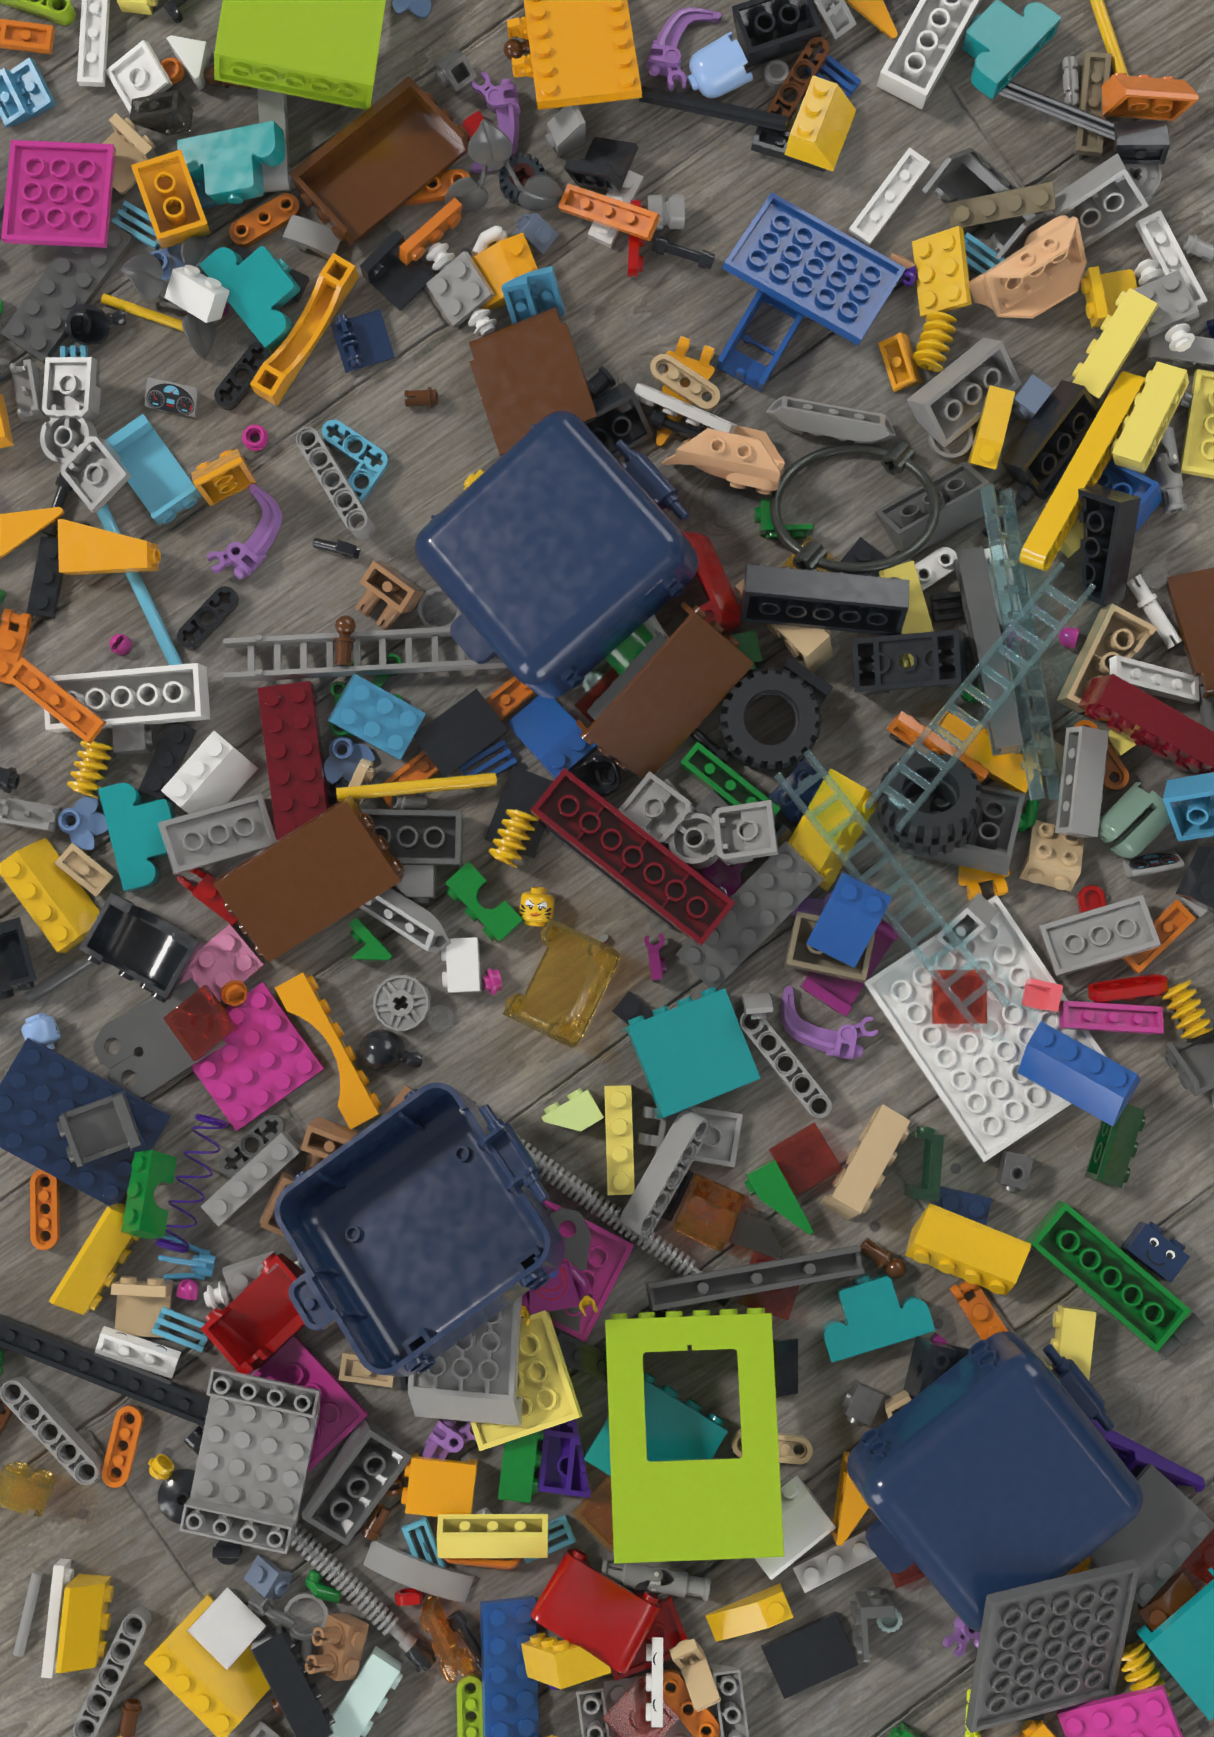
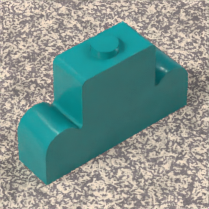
[962,0,1062,100]
[177,120,286,204]
[199,246,300,350]
[98,783,179,893]
[822,1274,936,1363]

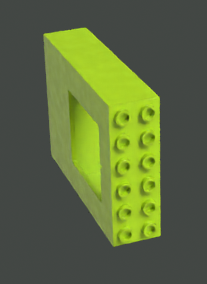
[214,0,386,110]
[605,1308,784,1563]

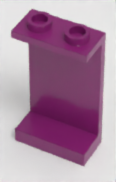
[799,920,899,1017]

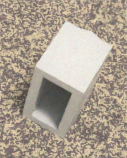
[164,265,230,323]
[441,937,482,993]

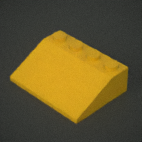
[144,1593,270,1737]

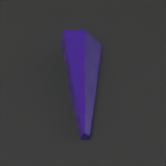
[538,1419,591,1498]
[1091,1419,1205,1492]

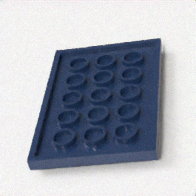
[0,1037,171,1206]

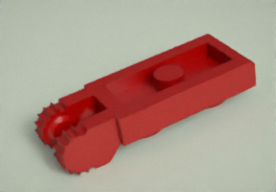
[176,868,239,926]

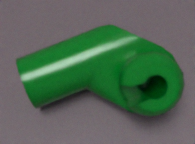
[1017,799,1040,833]
[305,1569,341,1604]

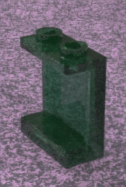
[904,1126,944,1201]

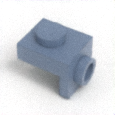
[513,213,559,255]
[244,1555,294,1599]

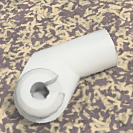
[472,226,508,256]

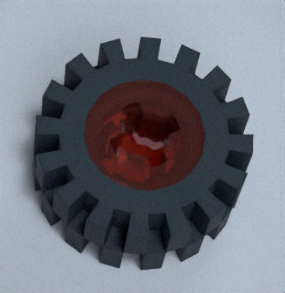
[499,153,545,206]

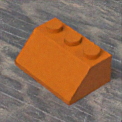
[1101,73,1199,121]

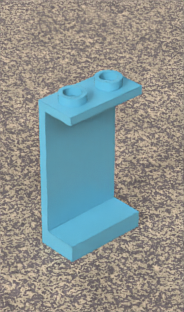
[106,414,202,525]

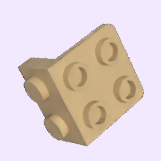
[102,113,157,194]
[1019,820,1084,892]
[111,1276,173,1338]

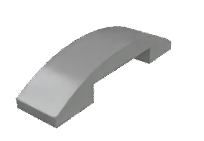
[363,1539,475,1603]

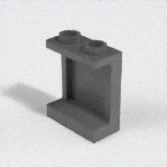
[1164,1019,1214,1097]
[57,1091,142,1167]

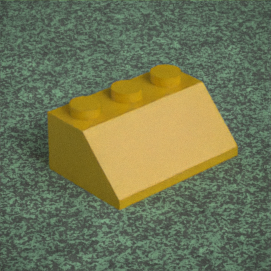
[784,76,856,172]
[55,1573,114,1673]
[521,1633,611,1689]

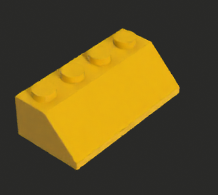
[788,768,878,892]
[0,838,100,954]
[49,1202,140,1315]
[905,1203,1031,1296]

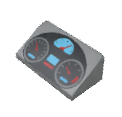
[144,377,201,418]
[1123,850,1185,878]

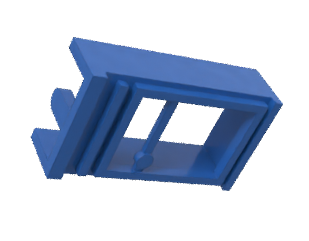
[716,289,805,393]

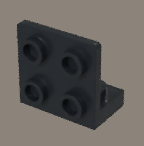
[564,137,638,192]
[360,229,435,311]

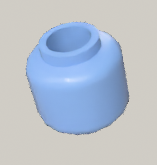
[21,1013,61,1050]

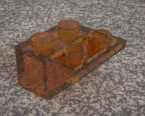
[672,1173,744,1252]

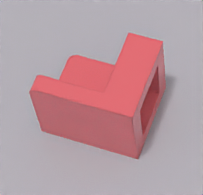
[1021,978,1063,1012]

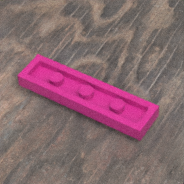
[1059,1001,1164,1035]

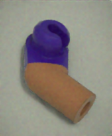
[890,252,918,286]

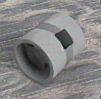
[647,194,685,230]

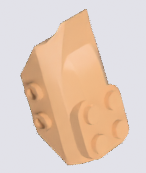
[969,215,1087,319]
[662,425,785,495]

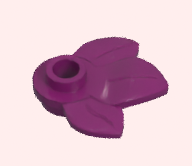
[701,859,746,897]

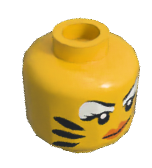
[519,886,555,926]

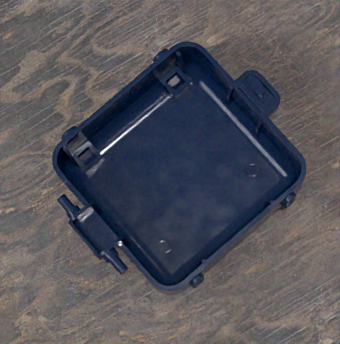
[415,411,698,698]
[274,1082,565,1377]
[847,1332,1143,1633]

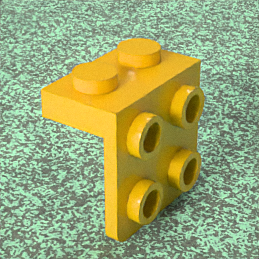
[1081,266,1137,329]

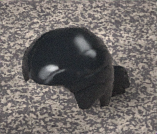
[65,304,126,346]
[577,756,622,797]
[359,1029,423,1071]

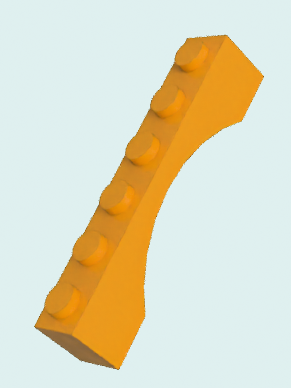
[250,253,359,406]
[275,972,382,1130]

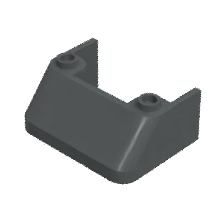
[922,148,1045,260]

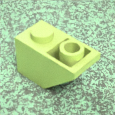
[541,1088,604,1131]

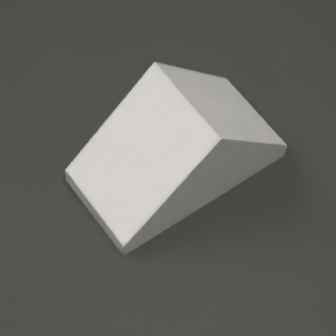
[166,35,211,91]

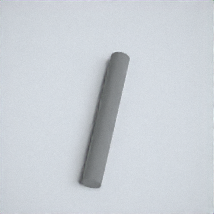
[13,1571,43,1657]

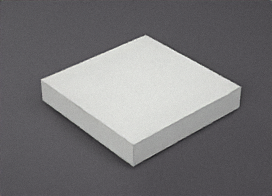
[105,40,173,116]
[187,1587,266,1670]

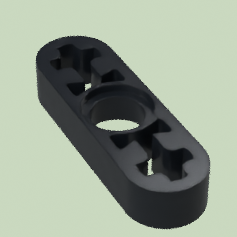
[214,343,271,410]
[177,586,239,650]

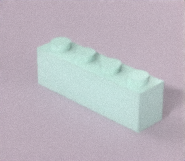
[329,1646,403,1737]

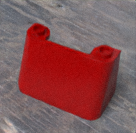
[682,531,743,635]
[200,1252,305,1375]
[530,1548,663,1674]

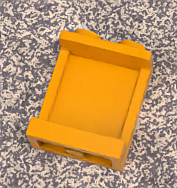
[401,1453,478,1517]

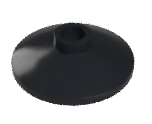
[158,1469,195,1524]

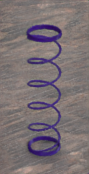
[154,1114,228,1253]

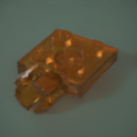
[420,1595,475,1683]

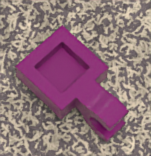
[644,933,667,981]

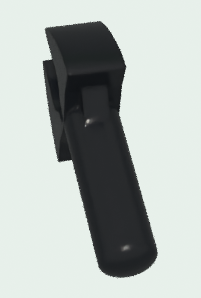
[312,538,361,559]

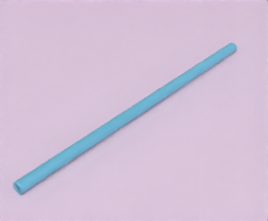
[67,436,183,665]

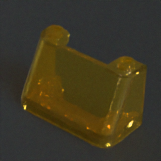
[503,918,619,1047]

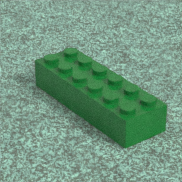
[1025,1200,1192,1352]

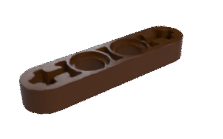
[766,37,829,122]

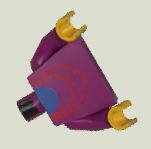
[521,1261,598,1326]

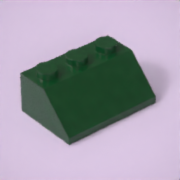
[1085,1104,1146,1188]

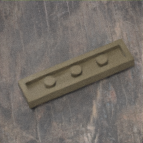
[1074,51,1112,157]
[948,182,1057,228]

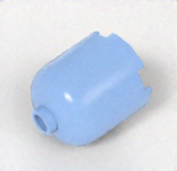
[687,32,753,99]

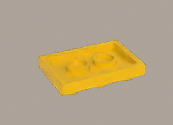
[912,226,972,319]

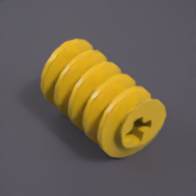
[913,311,957,372]
[67,741,113,799]
[489,809,539,868]
[1162,979,1214,1039]
[1120,1641,1170,1697]

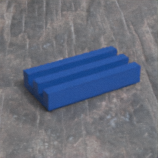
[805,49,861,98]
[460,740,517,790]

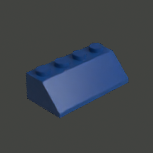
[1017,1021,1141,1127]

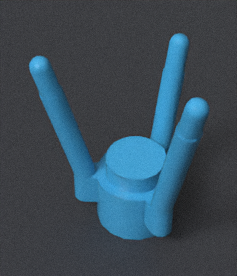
[158,1233,216,1280]

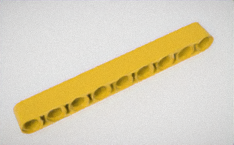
[1019,371,1146,571]

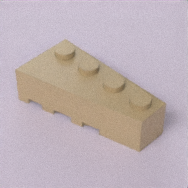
[735,578,833,673]
[1056,604,1158,713]
[820,1104,910,1220]

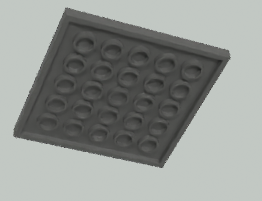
[965,1559,1140,1733]

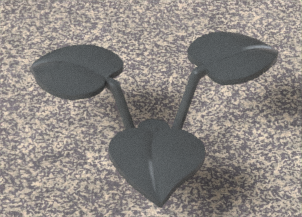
[444,119,564,212]
[120,236,216,358]

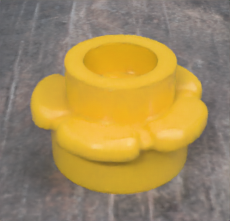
[148,1454,174,1480]

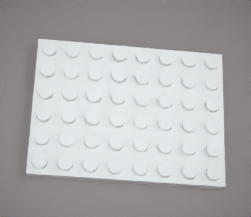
[863,895,1106,1162]

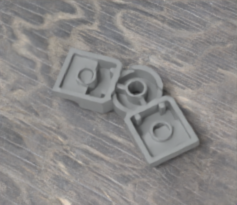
[40,357,132,513]
[619,771,779,869]

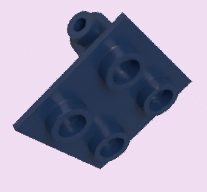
[331,309,395,373]
[768,759,824,827]

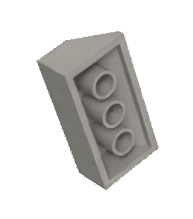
[907,337,1022,447]

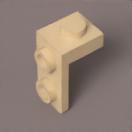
[669,1638,721,1712]

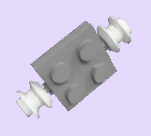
[426,242,497,337]
[1134,259,1200,352]
[204,1250,306,1310]

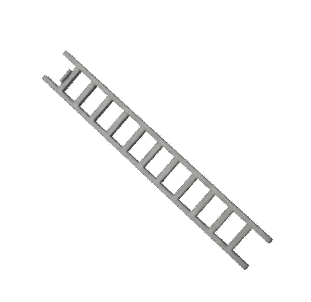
[223,627,507,682]

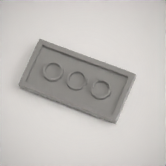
[158,794,277,875]
[1039,895,1161,978]

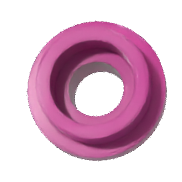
[242,425,269,451]
[481,968,502,995]

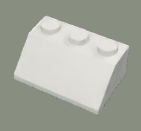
[161,731,259,814]
[755,1475,836,1580]

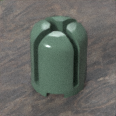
[1098,782,1171,859]

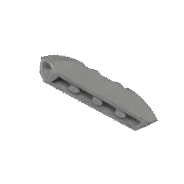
[766,396,896,445]
[359,888,451,952]

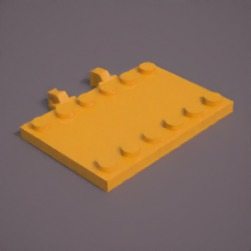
[507,0,642,110]

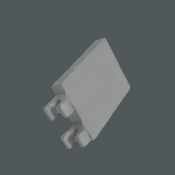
[637,1106,743,1167]

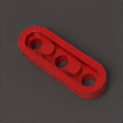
[627,200,646,277]
[1088,974,1168,1003]

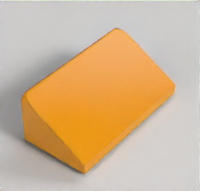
[878,332,923,392]

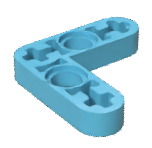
[322,420,389,504]

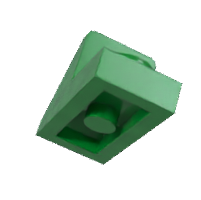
[348,917,395,961]

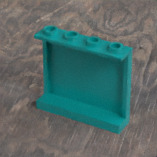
[622,986,761,1119]
[584,1370,728,1476]
[1136,1568,1214,1721]

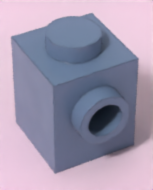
[1012,374,1054,422]

